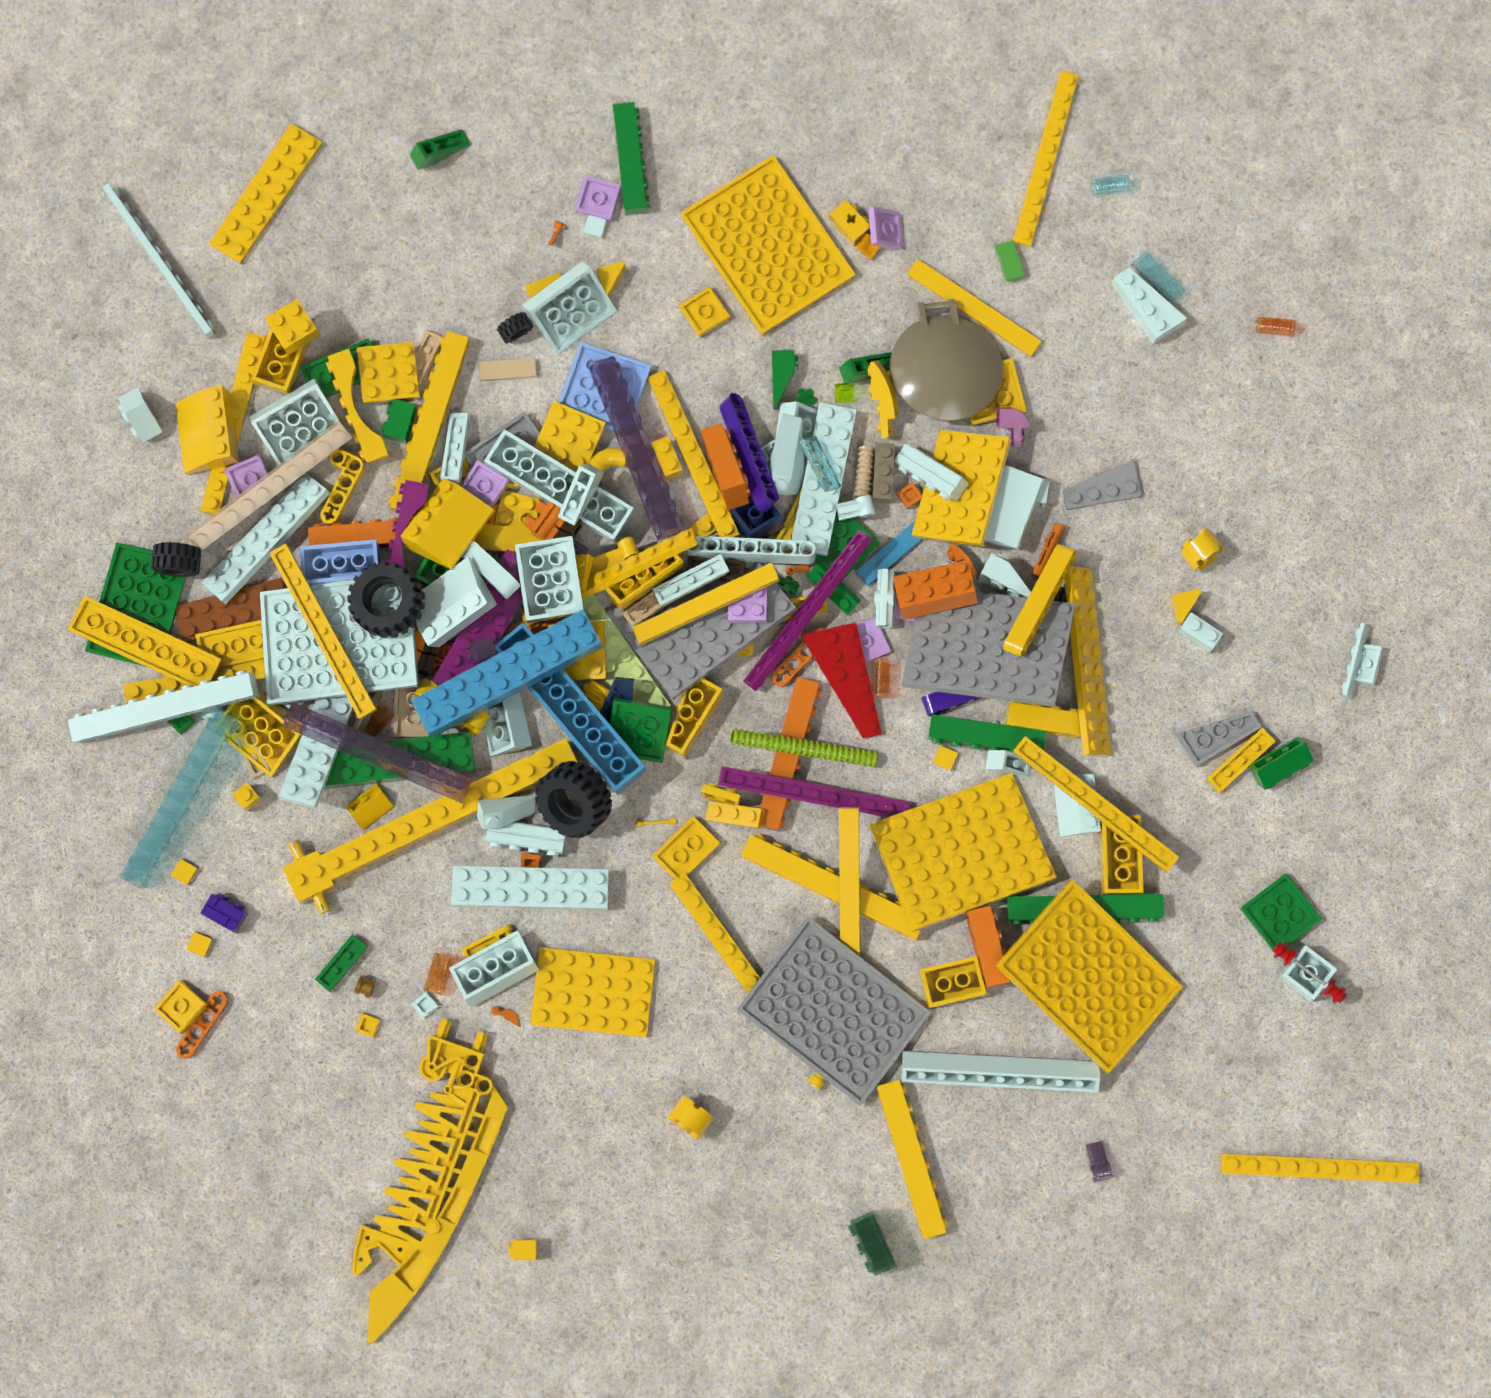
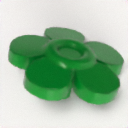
[795,388,817,407]
[779,576,800,595]

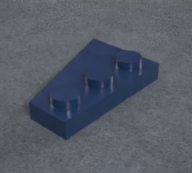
[600,677,634,724]

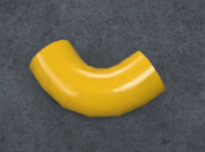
[589,448,628,484]

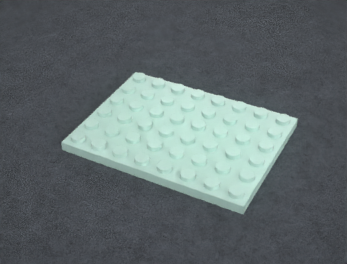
[260,580,419,705]

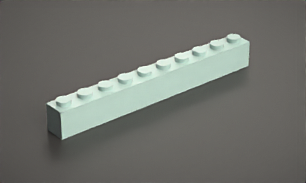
[68,671,259,743]
[902,1051,1100,1092]

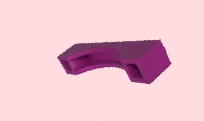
[386,479,429,567]

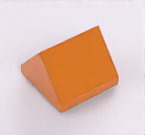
[521,852,542,868]

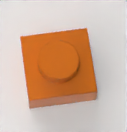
[897,482,922,509]

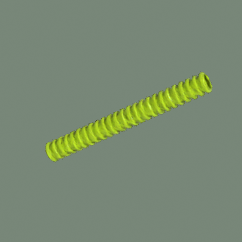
[730,728,877,768]

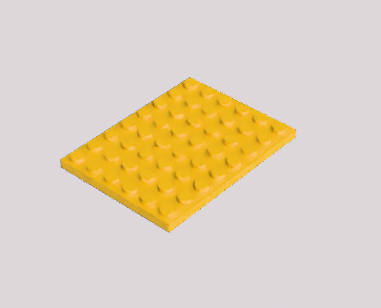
[680,155,856,336]
[869,774,1057,932]
[995,879,1183,1073]

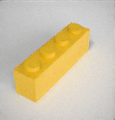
[1004,702,1081,739]

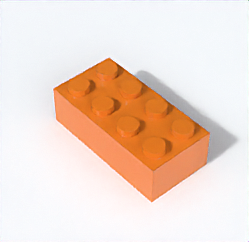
[700,423,751,511]
[893,560,978,620]
[965,906,1010,990]

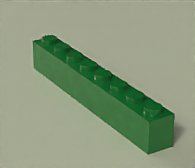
[1006,894,1164,925]

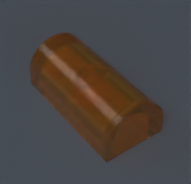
[1255,317,1296,336]
[873,658,890,699]
[358,703,394,743]
[423,953,455,996]

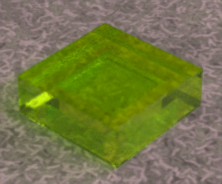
[835,383,854,402]

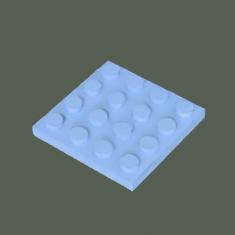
[559,342,652,436]

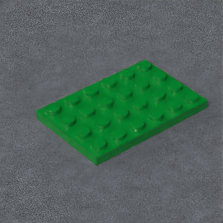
[85,542,186,667]

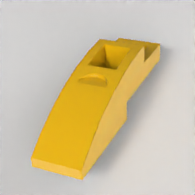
[868,360,899,438]

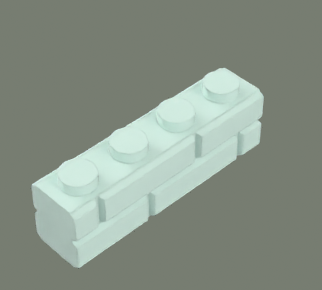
[894,443,968,501]
[486,822,566,857]

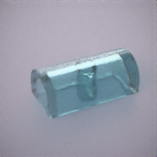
[1090,174,1130,196]

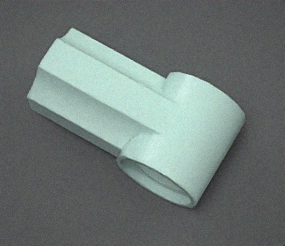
[836,495,876,521]

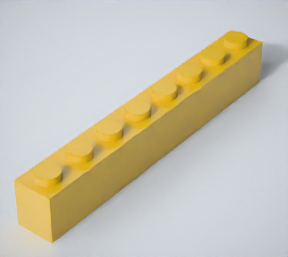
[876,1080,949,1240]

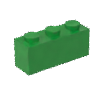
[1249,736,1314,790]

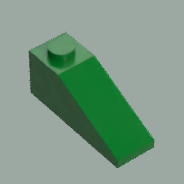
[409,129,471,170]
[772,350,798,410]
[839,352,892,385]

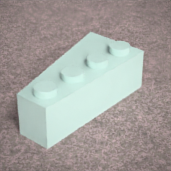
[1111,268,1187,344]

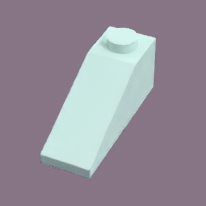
[558,463,604,525]
[477,795,535,829]

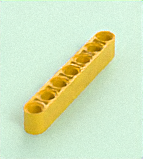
[1003,544,1077,657]

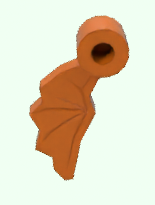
[548,221,566,246]
[786,564,812,575]
[491,1007,520,1027]

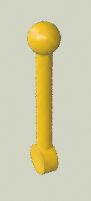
[636,818,676,827]

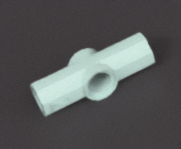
[874,569,896,628]

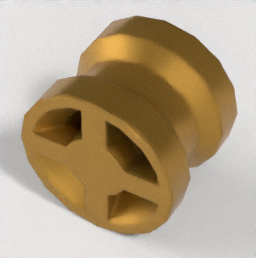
[354,975,376,998]

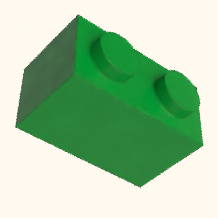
[381,399,417,444]

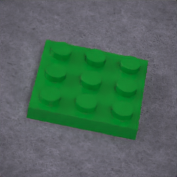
[808,503,880,582]
[610,698,672,763]
[1239,873,1322,953]

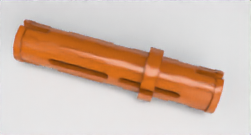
[1031,523,1066,578]

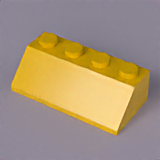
[605,555,683,611]

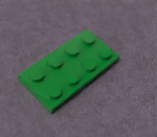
[299,338,372,398]

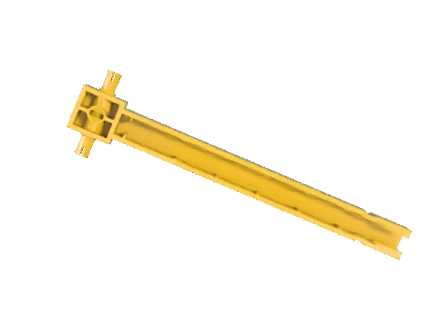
[282,738,577,915]

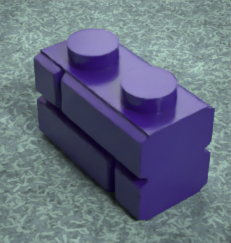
[200,893,248,934]

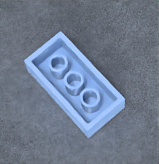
[300,540,380,585]

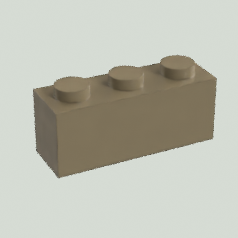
[872,443,895,504]

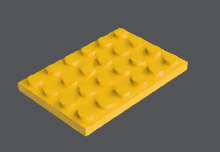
[911,430,1012,546]
[530,947,655,1038]

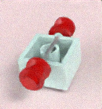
[1272,941,1347,1004]

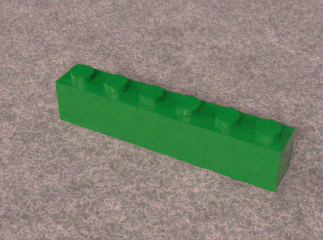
[612,102,650,216]
[928,714,1046,753]

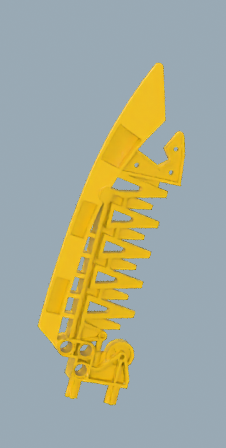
[352,1018,508,1344]

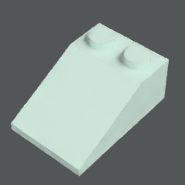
[978,553,1031,598]

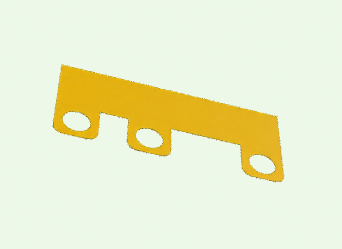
[474,509,541,552]

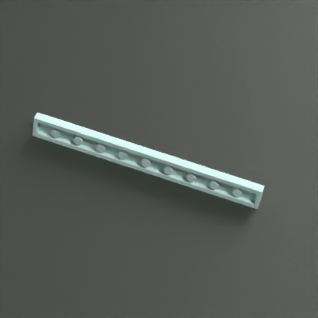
[102,184,214,339]

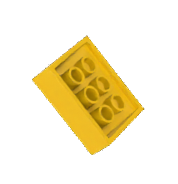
[176,385,239,474]
[400,478,495,570]
[213,686,306,777]

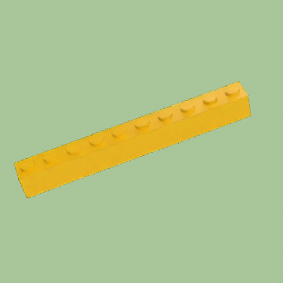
[388,331,470,516]
[741,834,921,941]

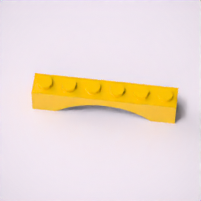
[326,349,389,465]

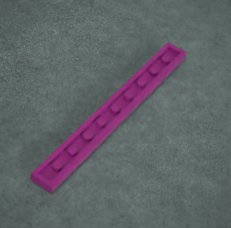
[743,530,872,691]
[718,766,910,818]

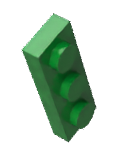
[807,562,861,616]
[314,934,368,992]

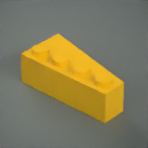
[666,678,725,759]

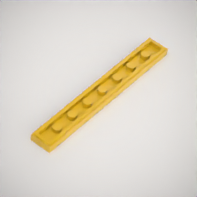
[907,259,1042,358]
[632,562,780,646]
[839,807,861,957]

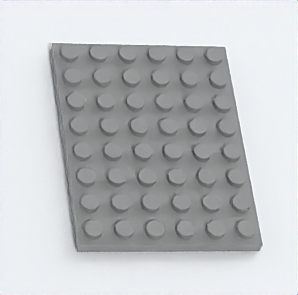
[606,532,796,700]
[901,592,1075,707]
[736,916,931,1106]

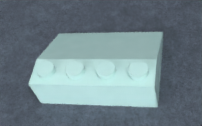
[522,261,617,355]
[249,378,342,465]
[985,465,1044,550]
[515,536,583,623]
[416,557,497,647]

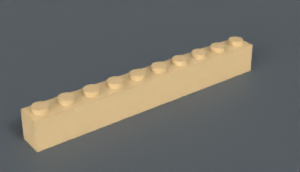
[186,420,352,551]

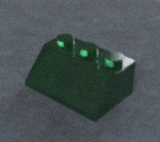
[848,1211,897,1276]

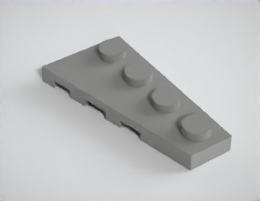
[464,411,540,468]
[1063,460,1141,510]
[1175,711,1262,767]

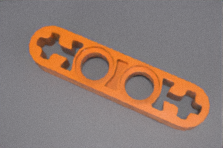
[772,628,824,687]
[176,992,228,1059]

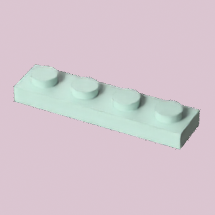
[440,413,470,483]
[652,554,730,607]

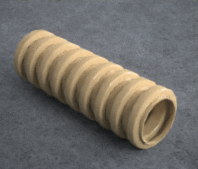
[854,446,875,497]

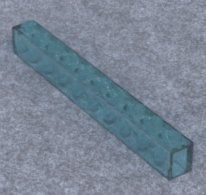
[119,708,239,888]

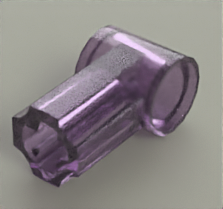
[1085,1141,1113,1183]

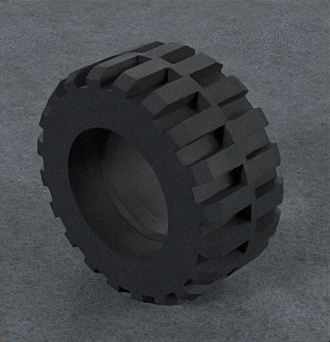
[347,561,425,638]
[536,761,612,838]

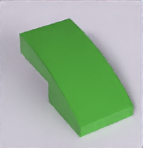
[995,240,1025,282]

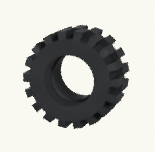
[151,542,202,577]

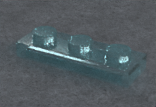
[1132,251,1185,304]
[799,436,841,492]

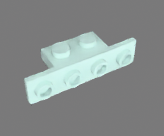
[1342,622,1383,700]

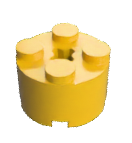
[1181,528,1225,572]
[667,1095,714,1141]

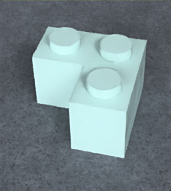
[118,387,163,443]

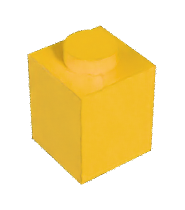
[232,782,262,812]
[509,1240,537,1260]

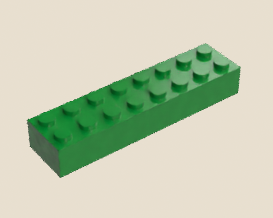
[324,732,475,789]

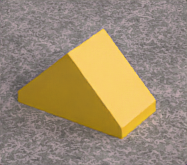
[597,261,626,298]
[1170,589,1202,626]

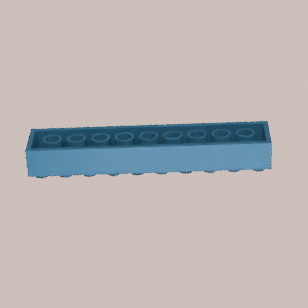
[411,610,604,738]
[493,622,647,795]

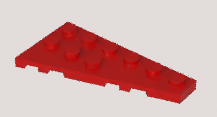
[800,622,882,739]

